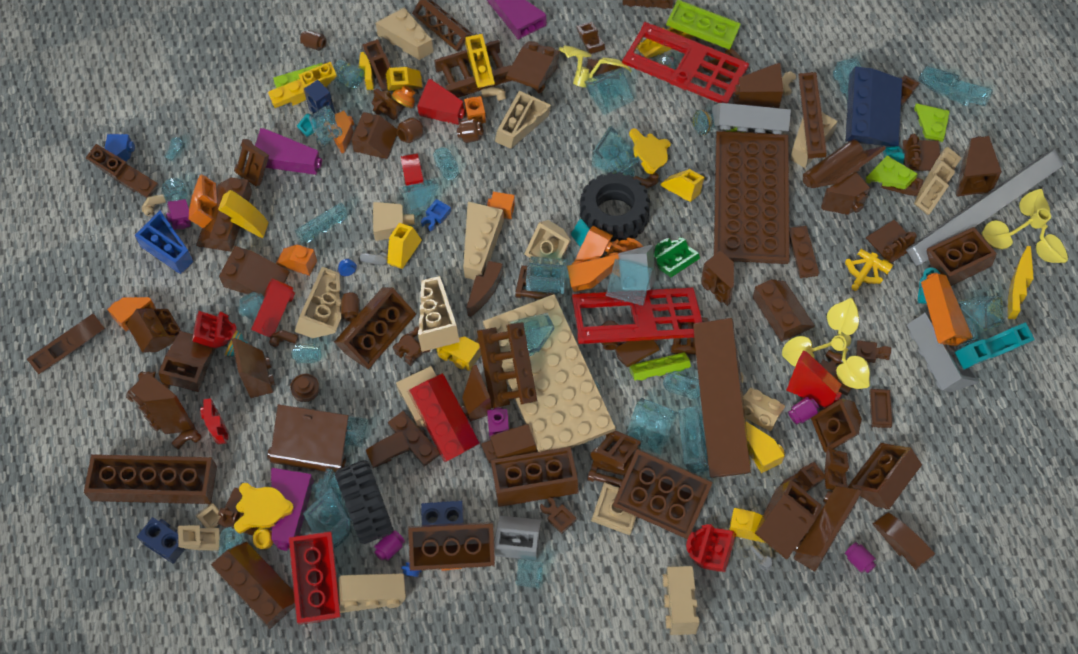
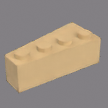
[463,202,504,280]
[418,276,460,352]

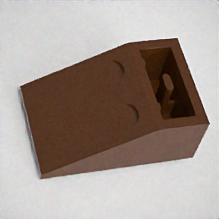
[159,331,215,392]
[755,480,822,559]

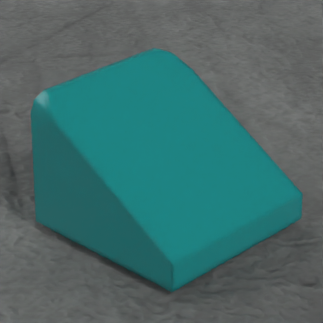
[297,113,323,137]
[883,146,905,165]
[571,219,590,247]

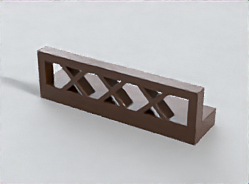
[412,0,474,52]

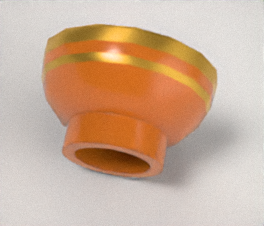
[391,86,415,108]

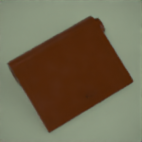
[803,139,886,188]
[267,404,349,473]

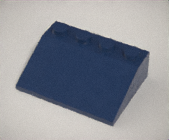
[845,66,902,147]

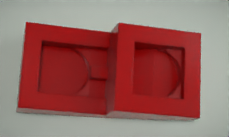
[400,153,424,186]

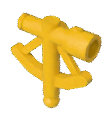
[845,248,893,291]

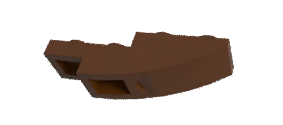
[86,144,159,198]
[27,313,105,374]

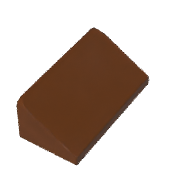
[615,340,660,367]

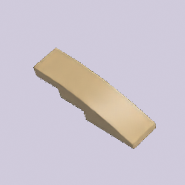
[914,147,961,215]

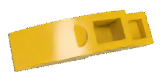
[268,62,337,108]

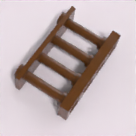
[434,40,512,98]
[477,322,538,408]

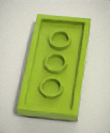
[666,0,741,50]

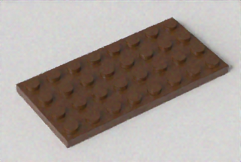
[713,131,789,264]

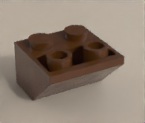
[701,250,734,306]
[126,309,181,353]

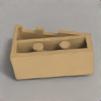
[376,8,433,60]
[495,91,551,149]
[790,113,837,168]
[662,566,699,635]
[337,574,406,613]

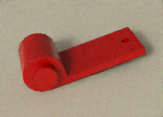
[251,278,295,338]

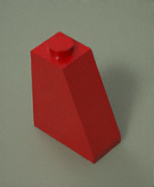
[417,79,466,125]
[786,350,842,408]

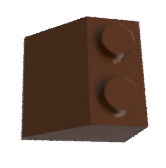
[351,112,397,159]
[821,172,870,215]

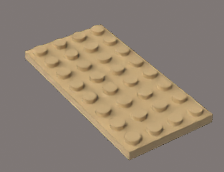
[483,294,615,452]

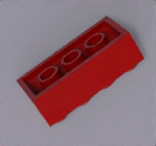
[407,373,480,462]
[289,532,341,625]

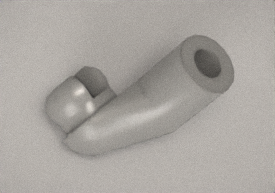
[360,252,388,265]

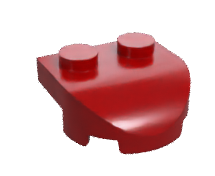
[192,311,236,348]
[200,399,229,445]
[686,524,736,572]

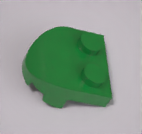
[654,237,700,278]

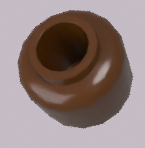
[397,117,423,143]
[457,118,484,143]

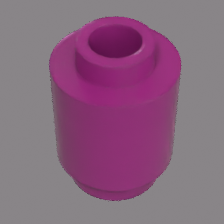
[788,397,819,425]
[374,530,405,561]
[844,542,876,574]

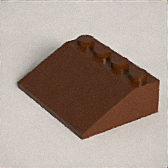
[612,447,713,539]

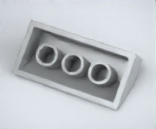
[712,103,791,134]
[907,312,979,392]

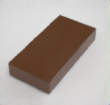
[869,389,892,428]

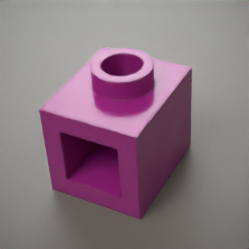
[165,199,191,230]
[487,408,509,440]

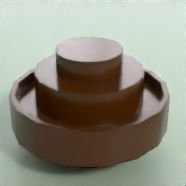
[290,374,320,402]

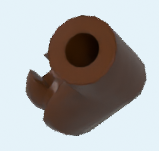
[633,173,659,189]
[269,330,298,347]
[171,429,202,450]

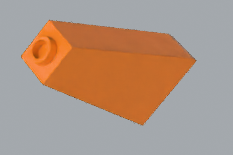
[921,273,973,346]

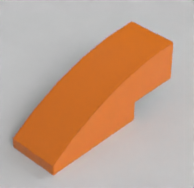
[188,174,217,228]

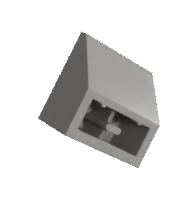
[494,516,541,560]

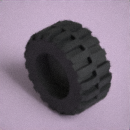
[580,172,650,242]
[334,460,394,544]

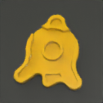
[629,128,671,174]
[234,483,294,533]

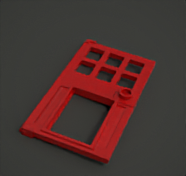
[622,22,750,104]
[572,287,702,344]

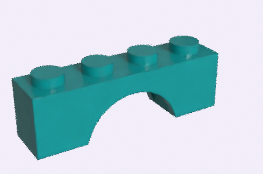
[955,322,1035,370]

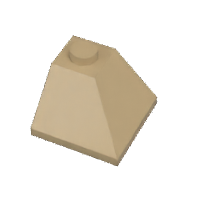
[524,220,571,271]

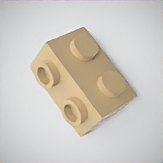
[743,387,785,431]

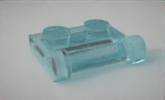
[309,105,342,146]

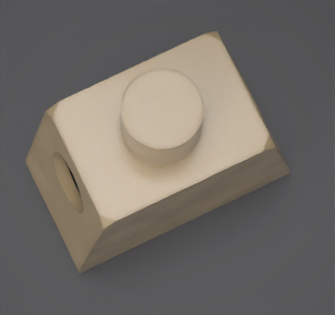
[373,202,415,241]

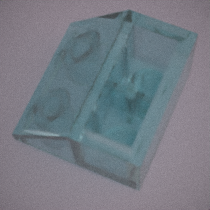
[526,256,568,294]
[626,398,679,455]

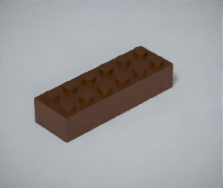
[84,454,217,504]

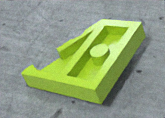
[914,103,950,142]
[865,156,917,189]

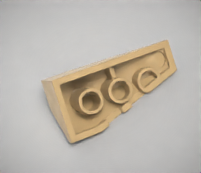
[295,267,341,338]

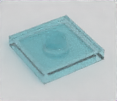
[606,259,653,306]

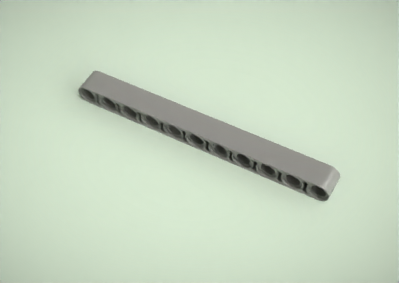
[906,149,1064,266]

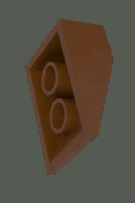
[506,41,560,89]
[219,246,290,300]
[232,338,275,398]

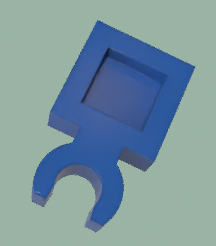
[421,199,452,231]

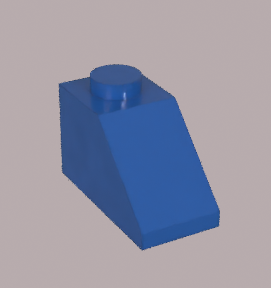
[104,134,135,162]

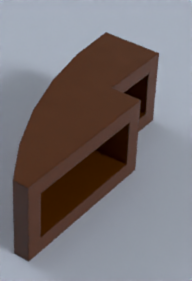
[362,39,391,91]
[466,261,504,317]
[872,512,935,571]

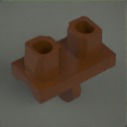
[371,88,403,120]

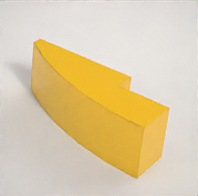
[218,190,269,238]

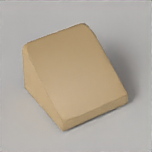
[196,503,221,528]

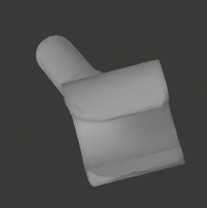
[750,544,772,573]

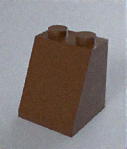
[733,63,783,108]
[956,136,1002,197]

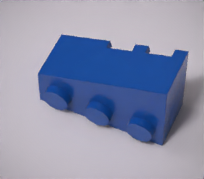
[134,210,193,274]

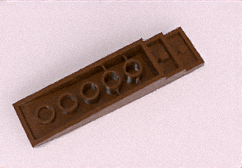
[693,318,751,478]

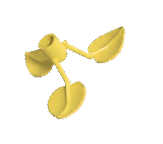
[559,45,632,87]
[981,189,1068,263]
[782,298,870,389]

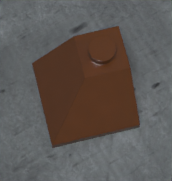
[461,364,492,422]
[811,399,862,453]

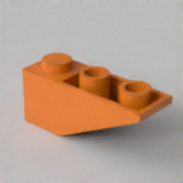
[567,252,620,292]

